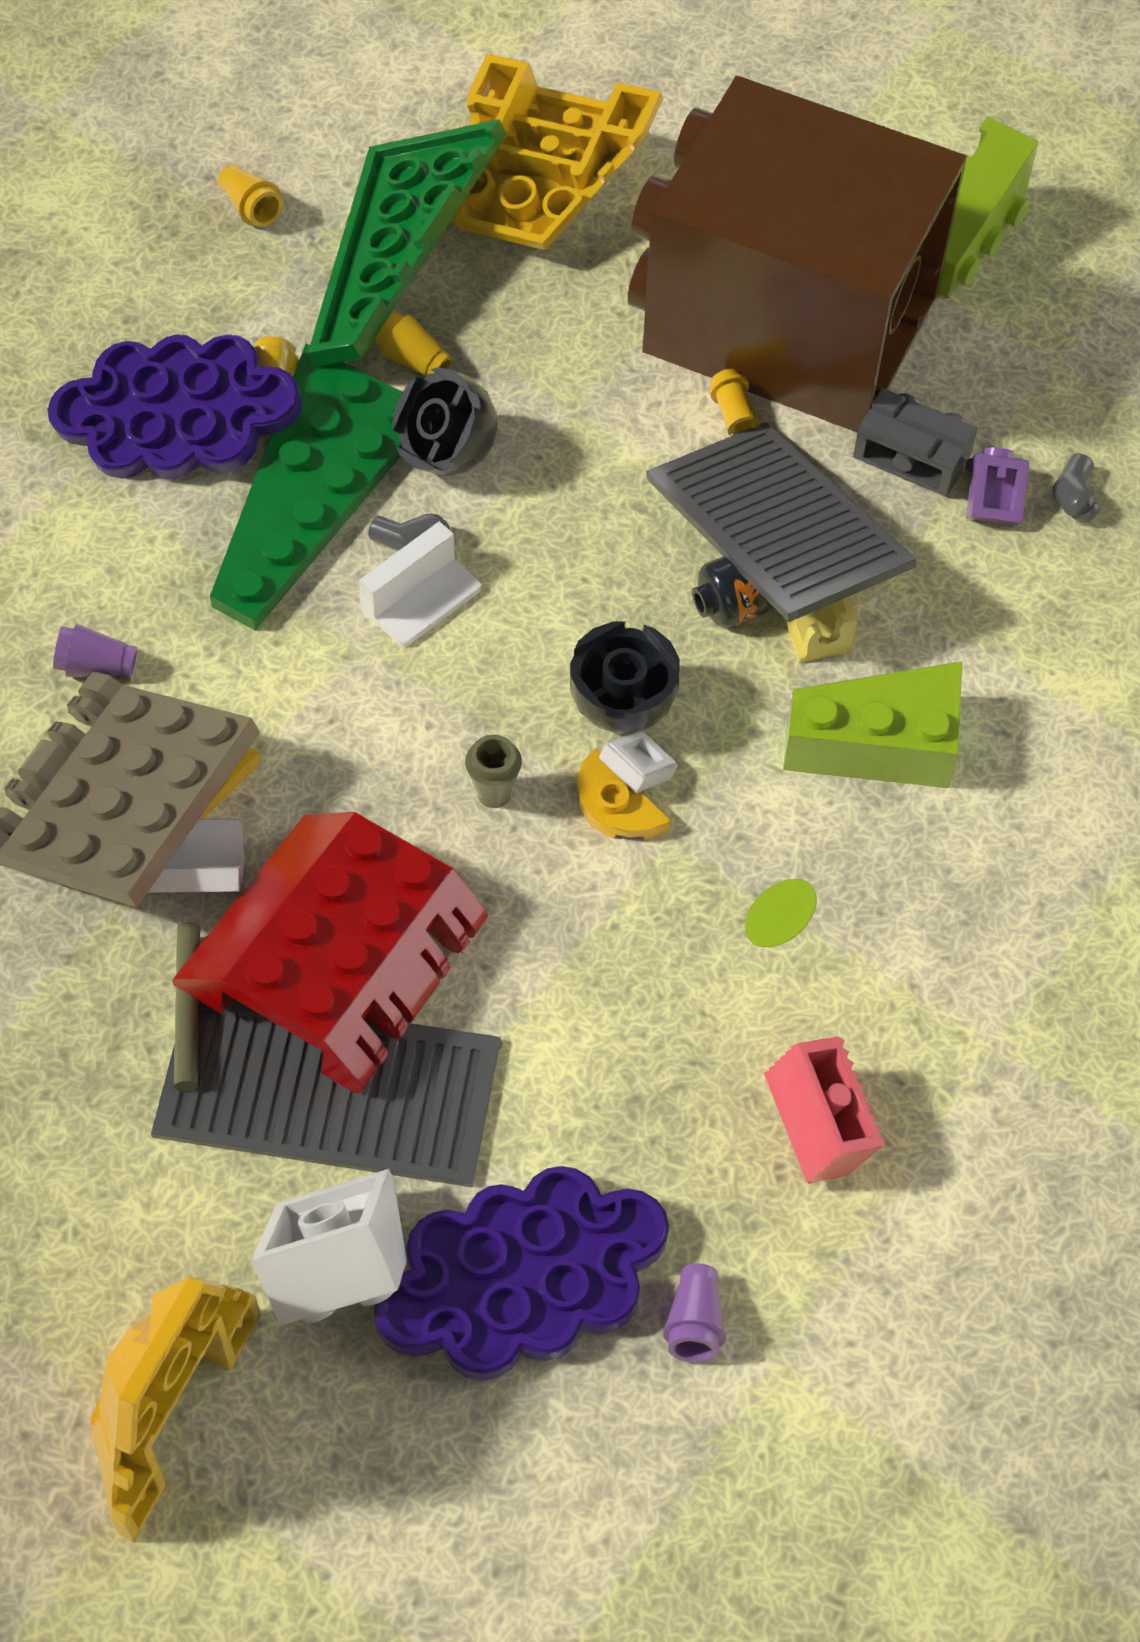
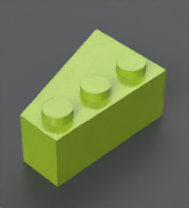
[938,116,1039,299]
[783,661,962,788]

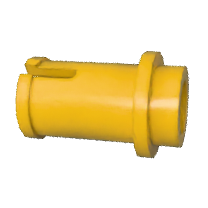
[709,369,759,435]

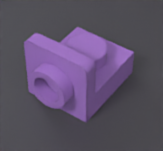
[965,447,1030,525]

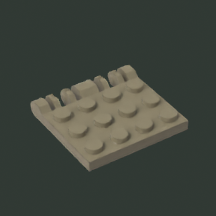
[0,672,260,908]

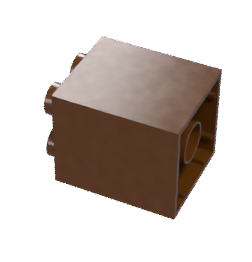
[627,75,967,432]

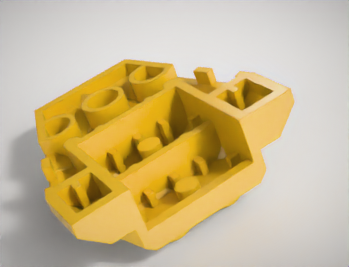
[455,54,663,250]
[90,1276,261,1542]

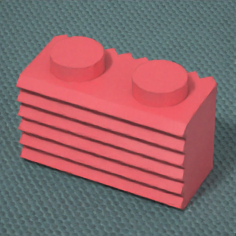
[764,1036,885,1184]

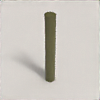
[174,922,200,1092]

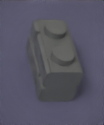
[853,388,978,497]

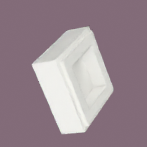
[599,731,678,794]

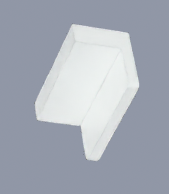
[359,521,481,647]
[148,819,244,893]

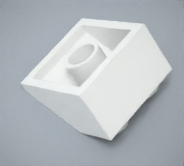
[251,1169,407,1326]

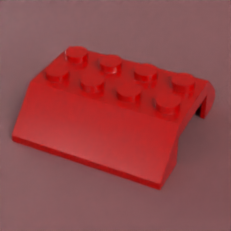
[173,812,488,1093]

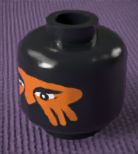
[692,557,770,629]

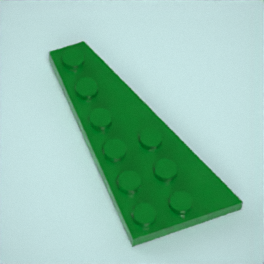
[308,119,507,367]
[210,343,403,631]

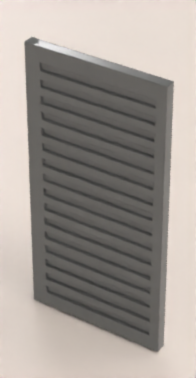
[646,422,916,622]
[151,999,503,1188]

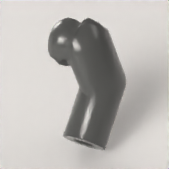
[1053,453,1100,523]
[368,514,450,551]

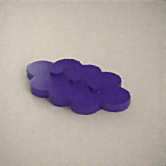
[47,334,303,479]
[374,1166,669,1381]

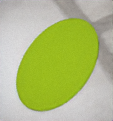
[745,878,817,948]

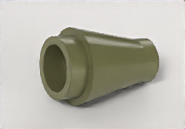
[465,735,522,808]

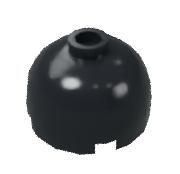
[393,367,498,476]
[570,621,680,734]

